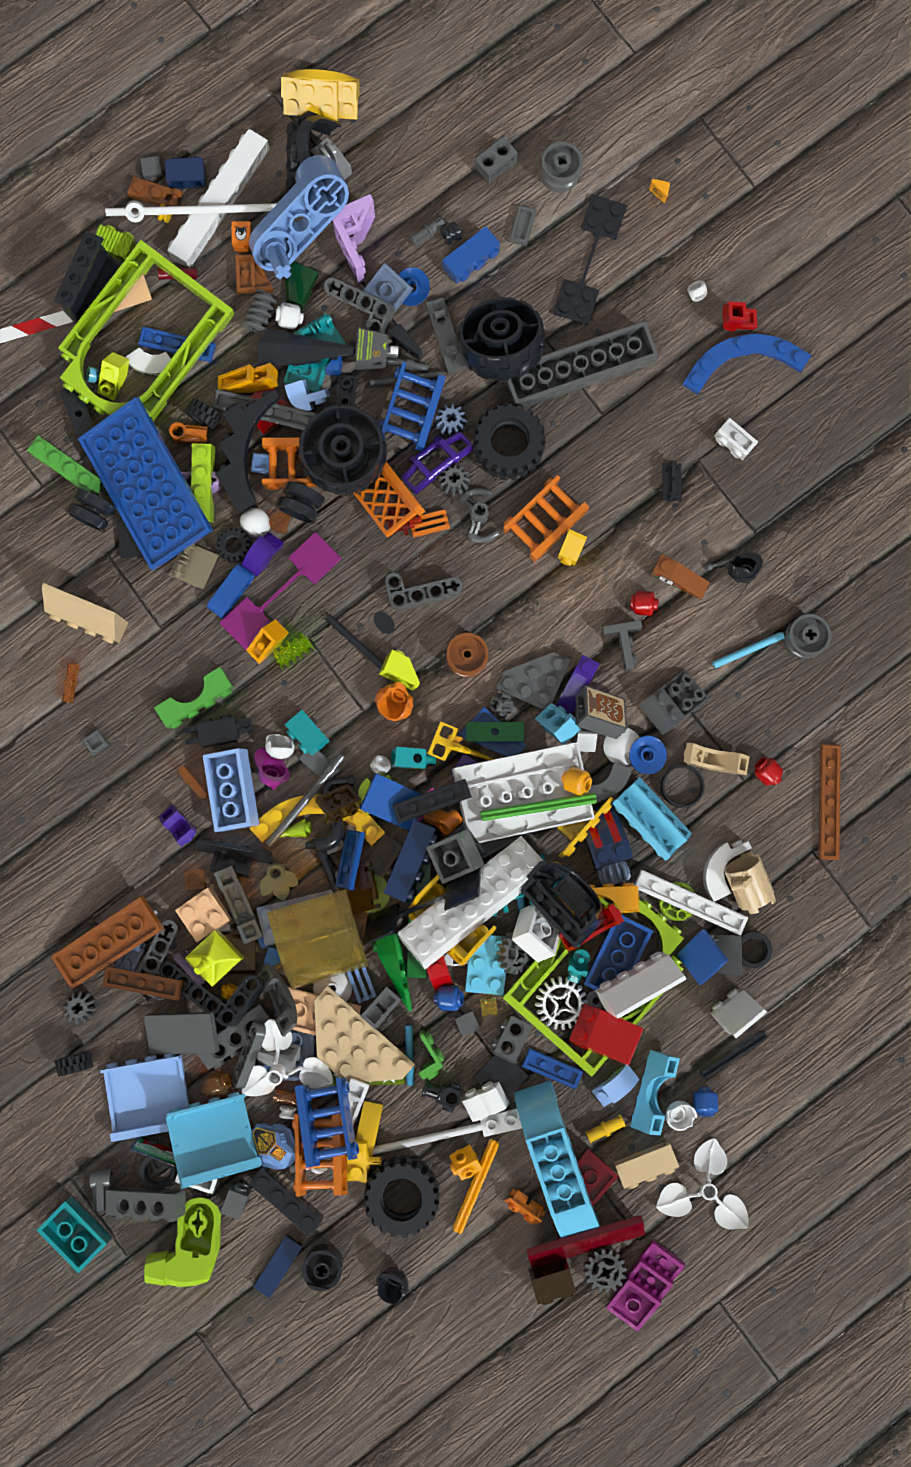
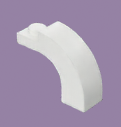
[703,840,752,902]

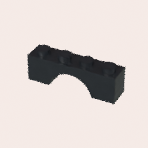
[249,1166,324,1236]

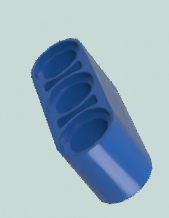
[207,564,255,619]

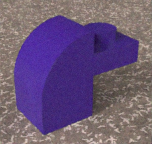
[242,532,284,576]
[158,804,197,847]

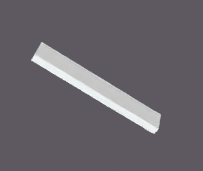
[634,870,748,935]

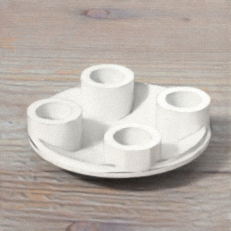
[603,728,639,765]

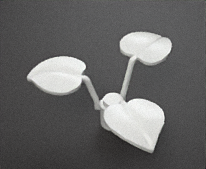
[242,1019,333,1096]
[656,1139,749,1229]

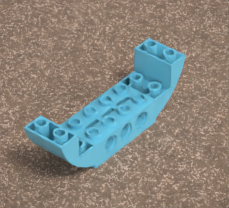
[514,1080,601,1238]

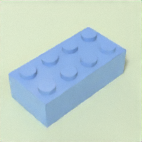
[203,748,259,832]

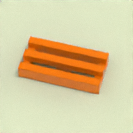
[409,509,450,538]

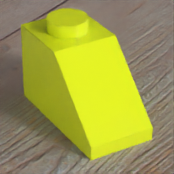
[379,650,420,691]

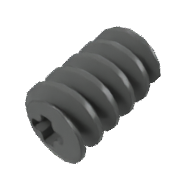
[242,289,277,333]

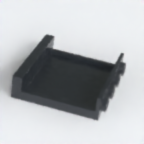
[54,231,123,324]

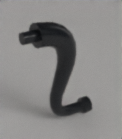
[305,775,354,853]

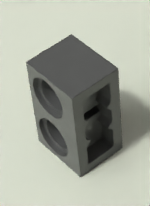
[474,136,518,184]
[361,985,402,1029]
[491,1015,532,1064]
[220,1180,253,1220]

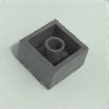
[426,829,485,884]

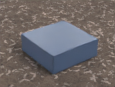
[251,453,269,475]

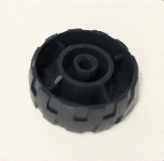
[458,297,545,381]
[299,405,387,496]

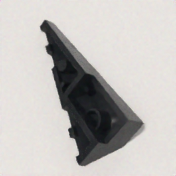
[258,328,356,369]

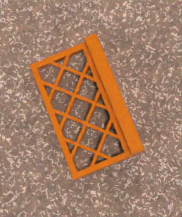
[353,462,425,538]

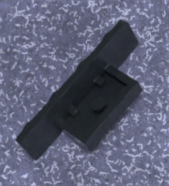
[195,838,273,878]

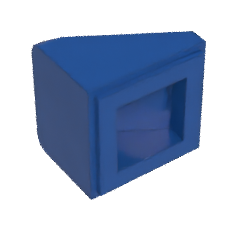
[325,356,343,376]

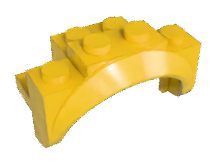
[281,69,360,121]

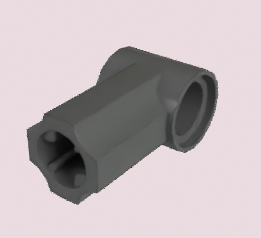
[90,1169,113,1211]

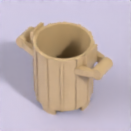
[724,852,776,914]

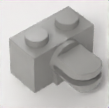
[310,137,352,180]

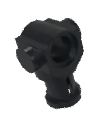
[421,1080,461,1113]

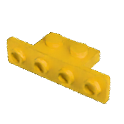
[556,797,613,858]

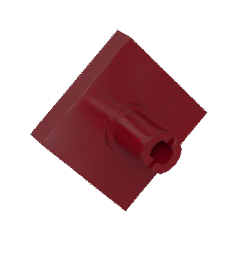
[577,1148,619,1206]

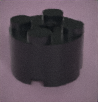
[302,1244,343,1292]

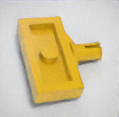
[347,1140,382,1182]

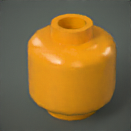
[561,767,592,795]

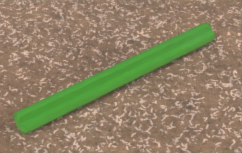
[480,793,597,821]

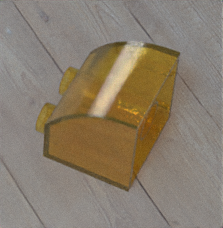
[267,889,369,989]

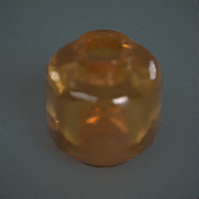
[202,1071,232,1099]

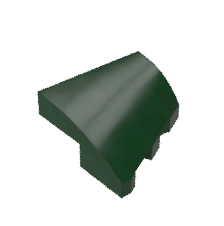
[286,262,319,310]

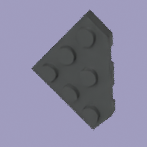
[496,652,571,710]

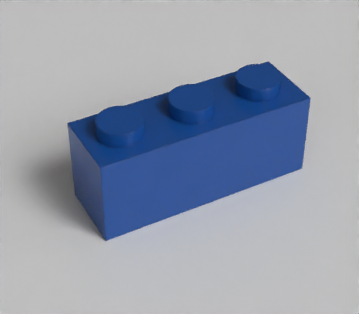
[442,226,500,284]

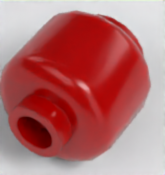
[630,590,659,616]
[754,757,783,786]

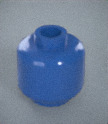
[434,985,464,1011]
[693,1087,719,1117]

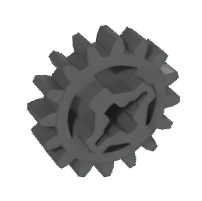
[496,931,532,975]
[583,1247,627,1294]

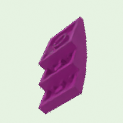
[606,1240,685,1332]

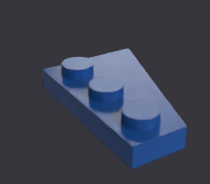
[458,707,526,757]

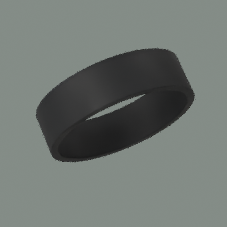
[661,765,705,808]

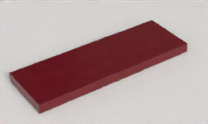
[526,1215,645,1269]

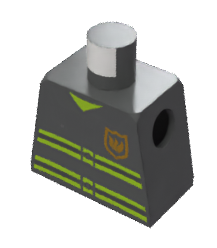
[355,328,399,370]

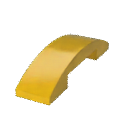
[356,1100,383,1183]

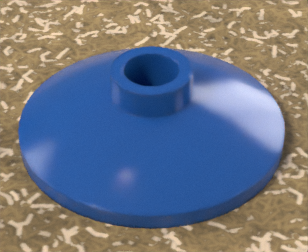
[399,267,430,306]
[629,736,667,774]

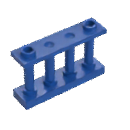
[379,362,446,452]
[295,1078,359,1168]

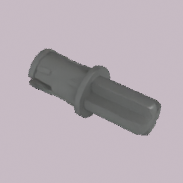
[410,216,446,245]

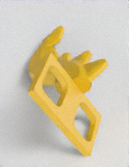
[428,722,495,761]

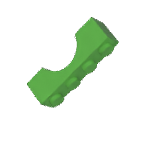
[27,435,104,495]
[154,667,234,729]

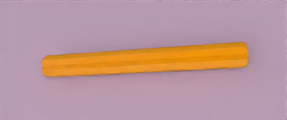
[452,1139,499,1234]

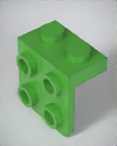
[419,1029,445,1080]

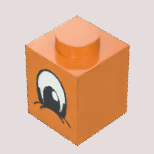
[232,221,253,253]

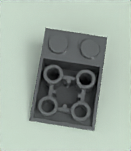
[639,669,709,735]

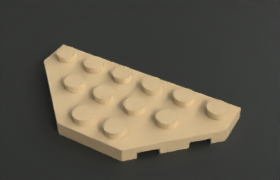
[314,985,415,1083]

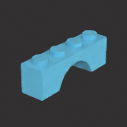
[631,1050,680,1135]

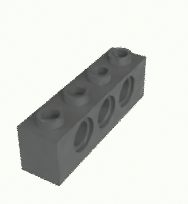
[197,1003,273,1070]
[106,1186,185,1222]

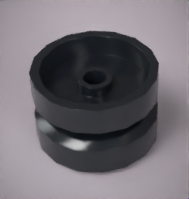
[276,481,325,524]
[66,488,116,532]

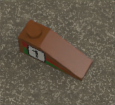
[650,554,710,600]

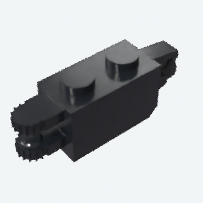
[183,714,253,748]

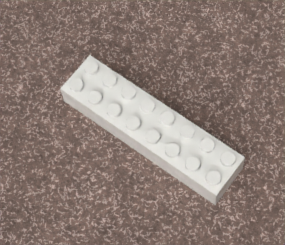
[398,836,543,969]

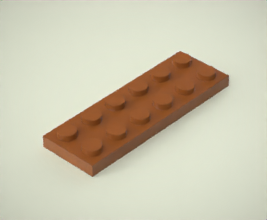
[51,896,164,990]

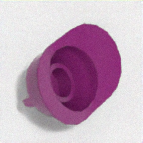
[254,748,290,790]

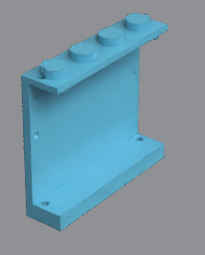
[165,1092,262,1189]

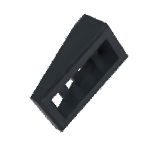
[388,323,422,361]

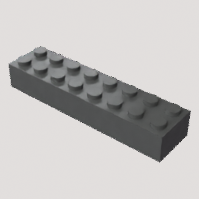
[504,321,659,408]

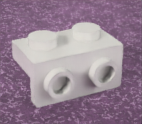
[714,418,758,460]

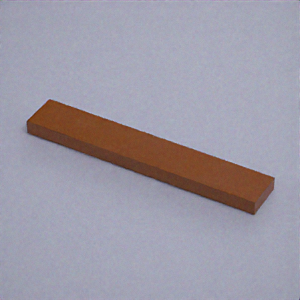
[818,744,841,860]

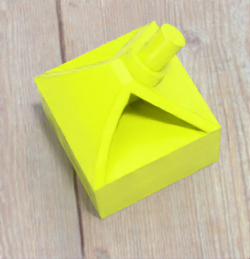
[185,929,244,986]

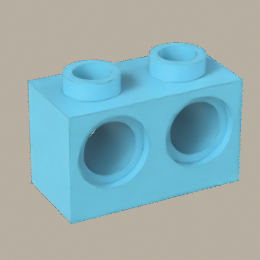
[535,703,580,745]

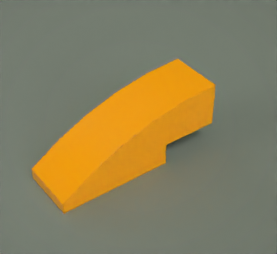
[218,363,278,394]

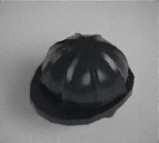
[727,552,763,584]
[376,1267,409,1304]

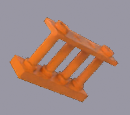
[262,438,339,490]
[503,475,590,563]
[292,1113,348,1197]

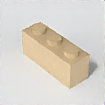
[613,1141,679,1189]

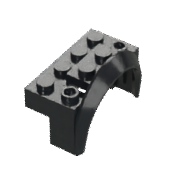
[286,110,341,193]
[520,861,606,948]

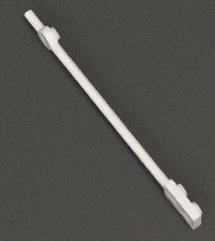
[105,201,304,222]
[289,1108,522,1174]

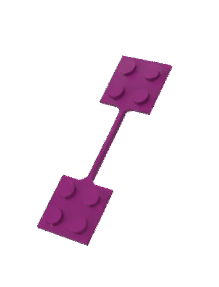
[220,532,342,650]

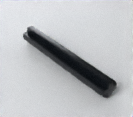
[699,1030,768,1080]

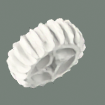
[535,976,588,1030]

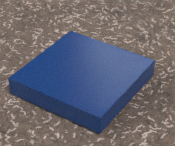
[677,929,728,985]

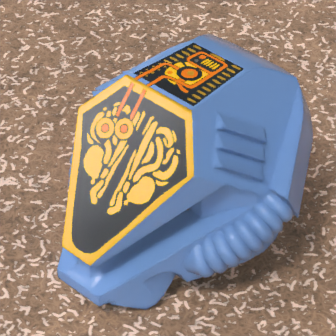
[251,1123,295,1169]

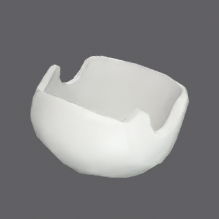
[240,507,270,538]
[265,734,295,759]
[665,1100,697,1131]

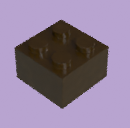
[528,1259,576,1305]

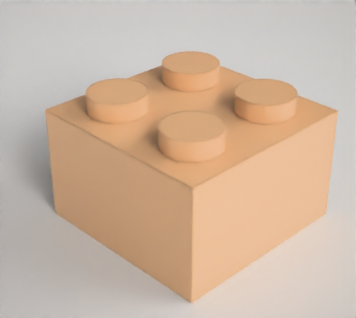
[175,887,232,942]

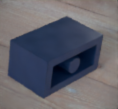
[165,156,207,189]

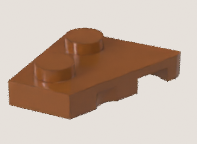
[235,254,274,294]

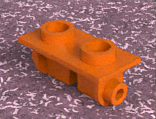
[504,1188,546,1225]

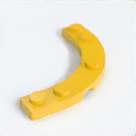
[249,794,386,846]

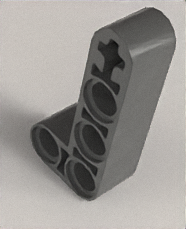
[324,278,395,334]
[385,573,463,611]
[138,919,181,1000]

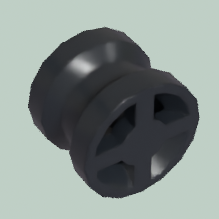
[440,221,462,245]

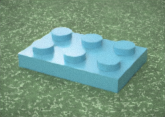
[464,935,506,996]

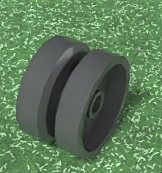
[540,141,582,192]
[783,614,832,659]

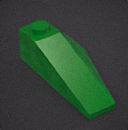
[372,932,413,1011]

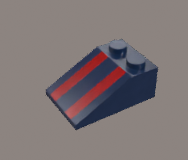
[585,803,633,869]

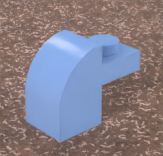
[284,379,330,411]
[592,1065,639,1107]

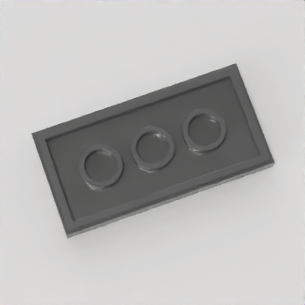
[144,1012,219,1054]

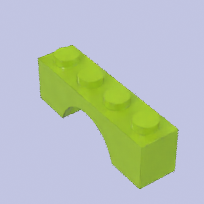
[191,443,215,523]

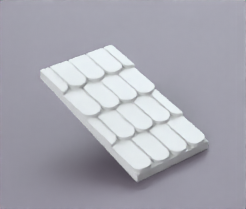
[452,742,595,843]

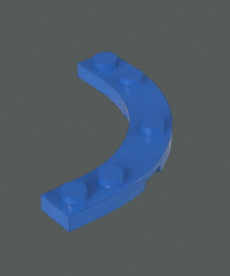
[682,334,811,395]

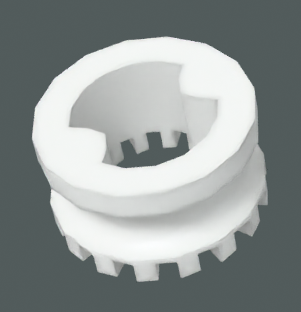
[279,1106,297,1119]

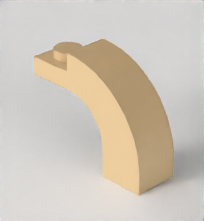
[684,743,750,775]

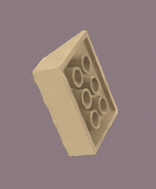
[42,583,128,644]

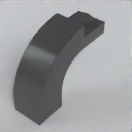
[589,762,632,801]

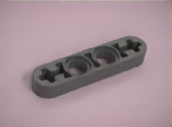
[231,1022,266,1089]

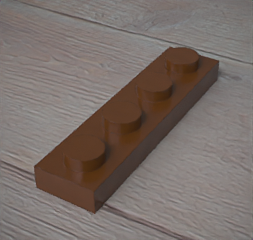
[102,966,183,1000]

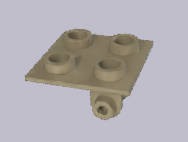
[169,544,219,590]

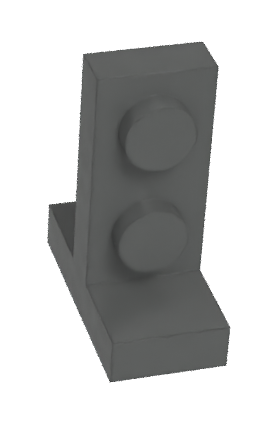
[601,620,642,671]

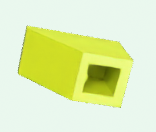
[97,352,130,400]

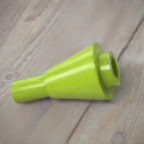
[279,819,312,838]

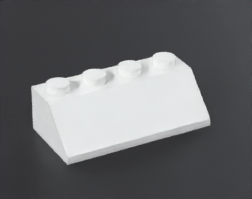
[595,952,686,1019]

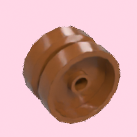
[446,633,489,678]

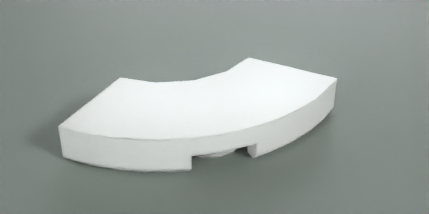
[125,348,171,376]

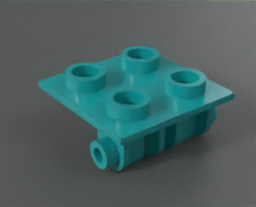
[294,313,346,345]

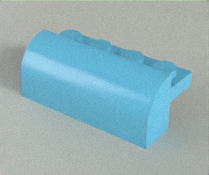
[612,777,692,861]

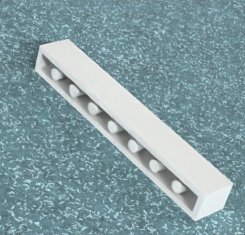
[167,129,270,268]

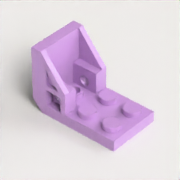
[332,194,375,284]

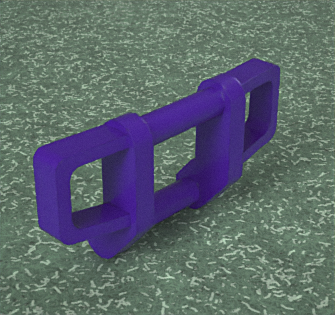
[402,432,474,494]

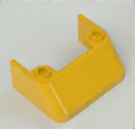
[408,874,496,965]

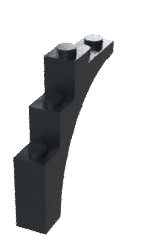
[215,389,282,514]

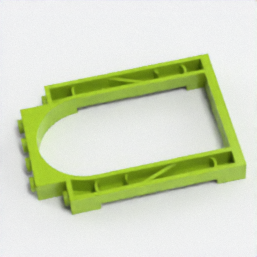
[58,240,234,421]
[502,898,684,1077]

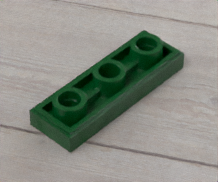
[466,722,524,742]

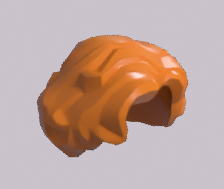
[375,682,413,721]

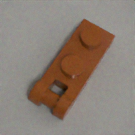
[127,177,183,206]

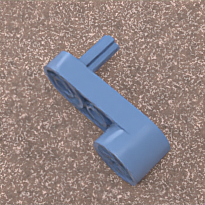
[249,155,349,279]

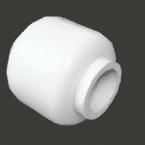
[275,302,304,330]

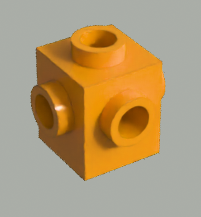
[449,1144,483,1180]

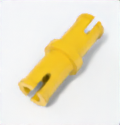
[585,1115,626,1144]

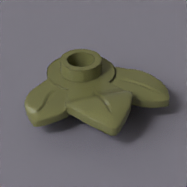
[260,863,298,901]

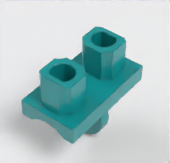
[567,948,590,984]

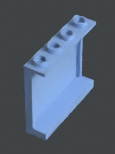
[100,1054,190,1142]

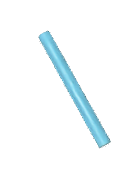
[712,632,784,669]

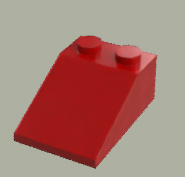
[569,1003,643,1066]

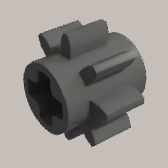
[490,694,514,717]

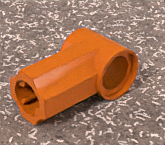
[169,422,208,444]
[424,809,463,835]

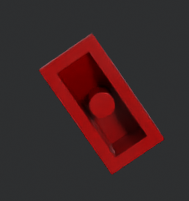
[427,955,454,991]

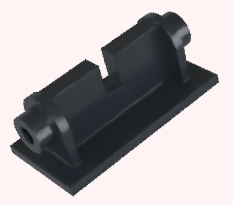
[662,460,682,501]

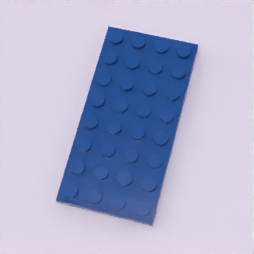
[78,397,213,570]

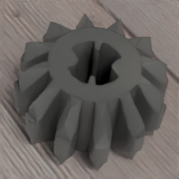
[438,463,471,496]
[62,990,97,1024]

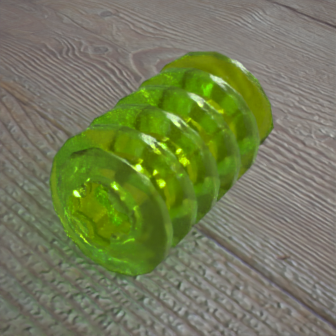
[273,632,315,671]

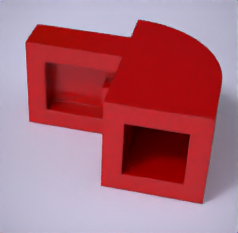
[722,301,757,332]

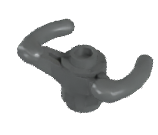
[460,488,500,543]

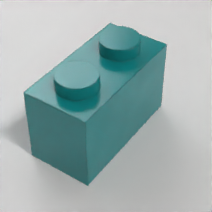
[285,710,330,756]

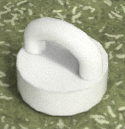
[687,280,708,302]
[370,755,391,775]

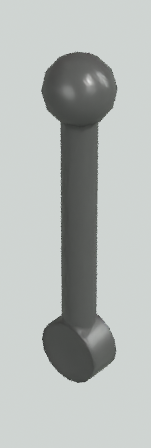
[706,553,741,571]

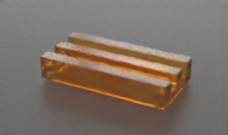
[177,766,209,800]

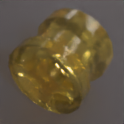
[480,996,498,1017]

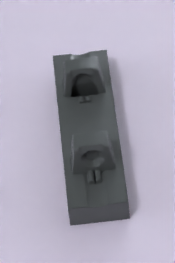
[426,298,466,374]

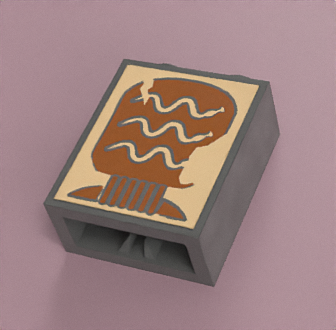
[575,685,628,739]

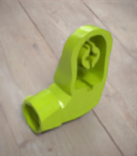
[144,1197,221,1287]

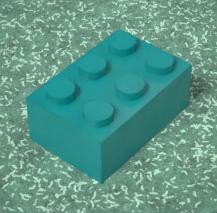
[36,1196,112,1273]

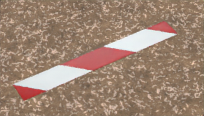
[0,311,73,343]

